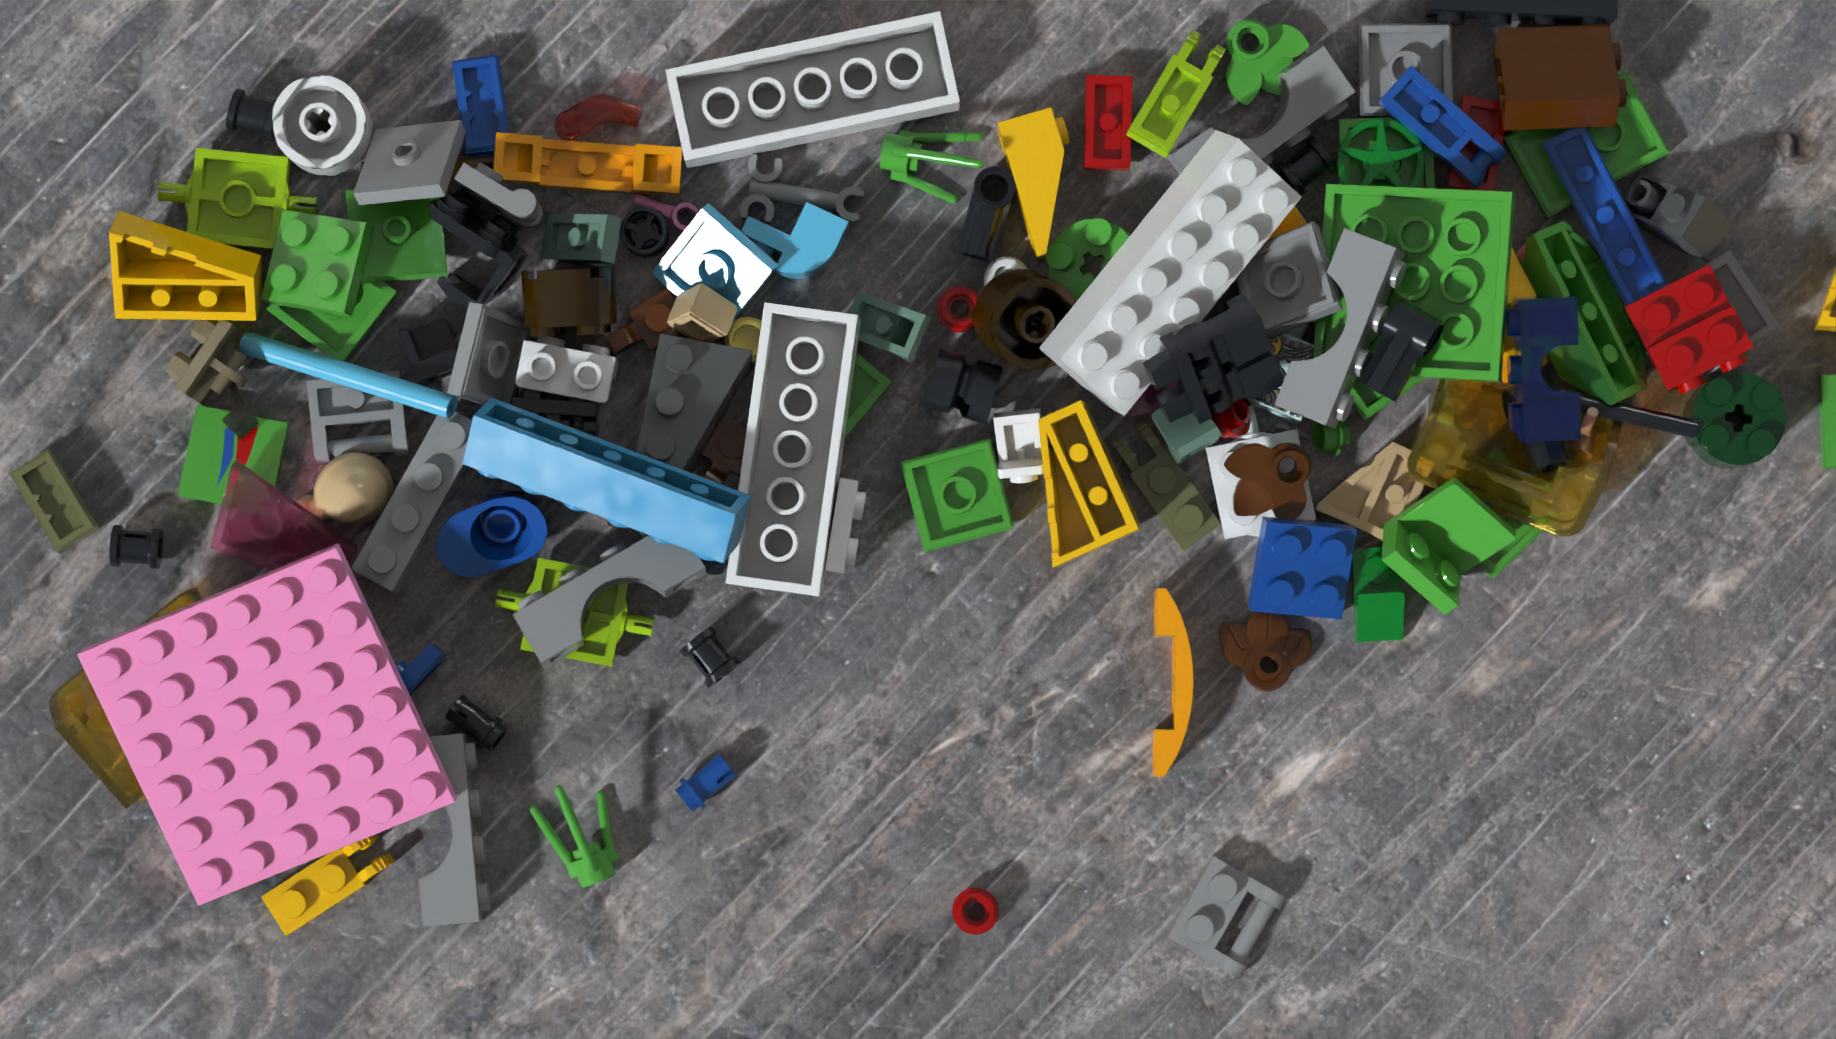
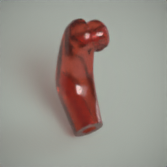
[554,93,643,141]

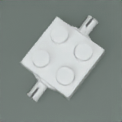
[1205,405,1316,540]

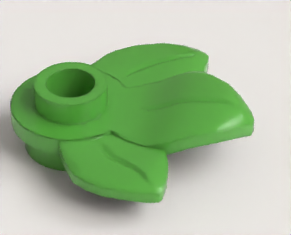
[1225,19,1310,106]

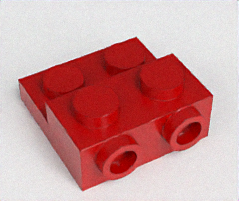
[1624,264,1754,394]

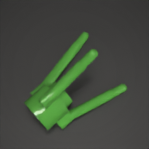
[879,129,984,204]
[529,785,619,888]

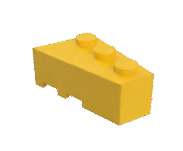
[109,210,263,321]
[1038,400,1143,568]

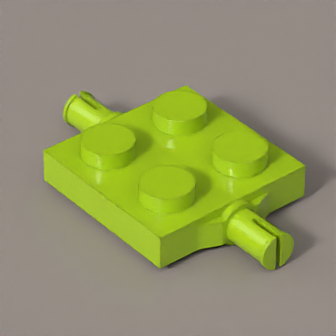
[157,148,318,251]
[495,558,655,667]

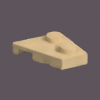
[1314,442,1435,541]

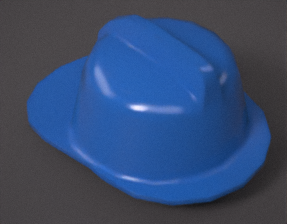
[436,493,547,578]

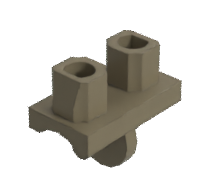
[165,320,248,406]

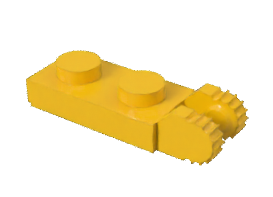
[261,834,395,936]

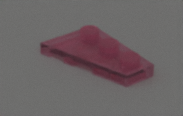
[210,460,358,570]

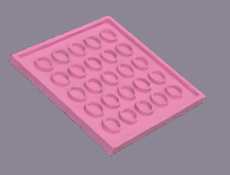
[77,543,457,906]

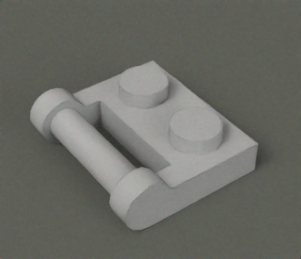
[454,162,544,228]
[307,371,410,465]
[1166,855,1286,979]

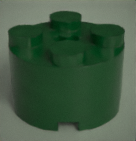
[1682,371,1786,469]

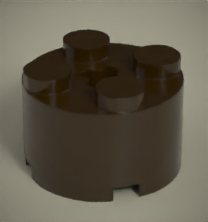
[521,267,617,337]
[970,267,1077,370]

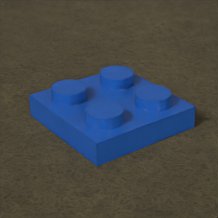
[1248,516,1357,619]

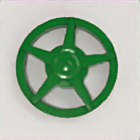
[1336,118,1425,188]

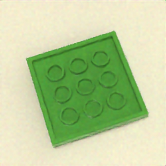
[1313,184,1515,382]

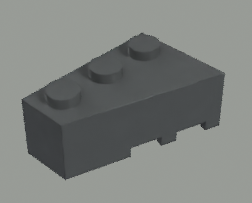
[636,334,753,473]

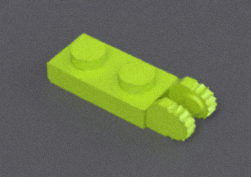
[1126,30,1226,158]

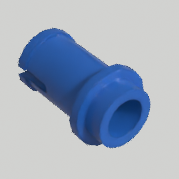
[675,754,737,812]

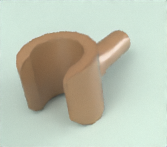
[1567,407,1599,459]

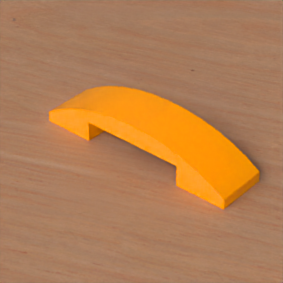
[493,132,682,194]
[1152,588,1194,777]

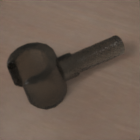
[222,380,258,440]

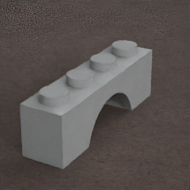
[1167,46,1355,175]
[1274,228,1407,429]
[351,411,472,594]
[513,532,706,668]
[419,733,491,927]

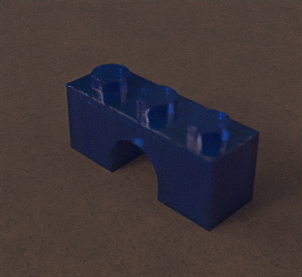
[1506,295,1581,442]

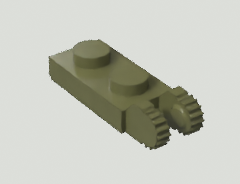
[1111,420,1221,552]

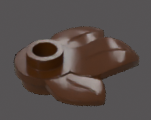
[1224,442,1311,519]
[1219,611,1312,692]

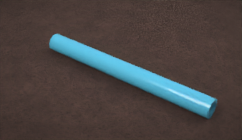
[239,331,457,419]

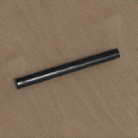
[1511,379,1699,438]

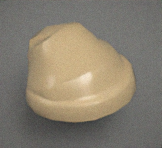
[294,452,394,525]

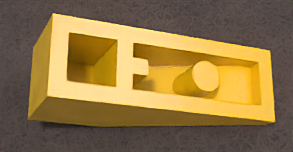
[997,107,1070,262]

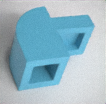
[741,202,849,279]

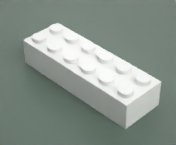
[665,11,960,169]
[1039,130,1301,416]
[725,302,861,597]

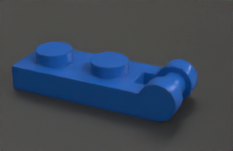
[1378,65,1507,189]

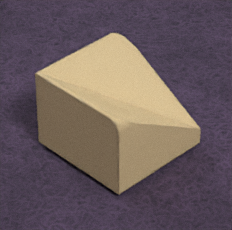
[666,283,737,343]

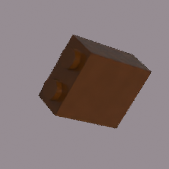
[1494,24,1627,130]

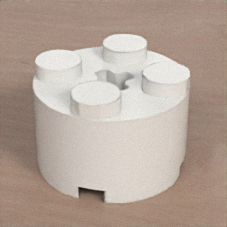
[272,75,373,176]

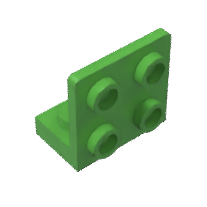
[1381,478,1516,615]

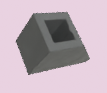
[1623,171,1733,262]

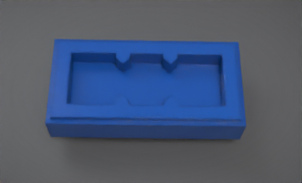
[452,54,510,154]
[396,643,447,696]

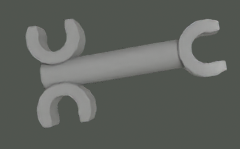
[740,154,864,225]

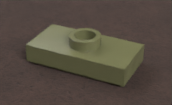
[10,449,100,553]

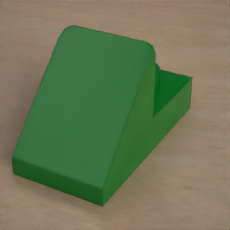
[1351,547,1405,642]

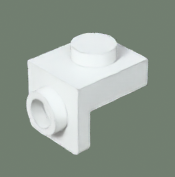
[993,408,1043,483]

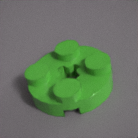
[1046,218,1131,301]

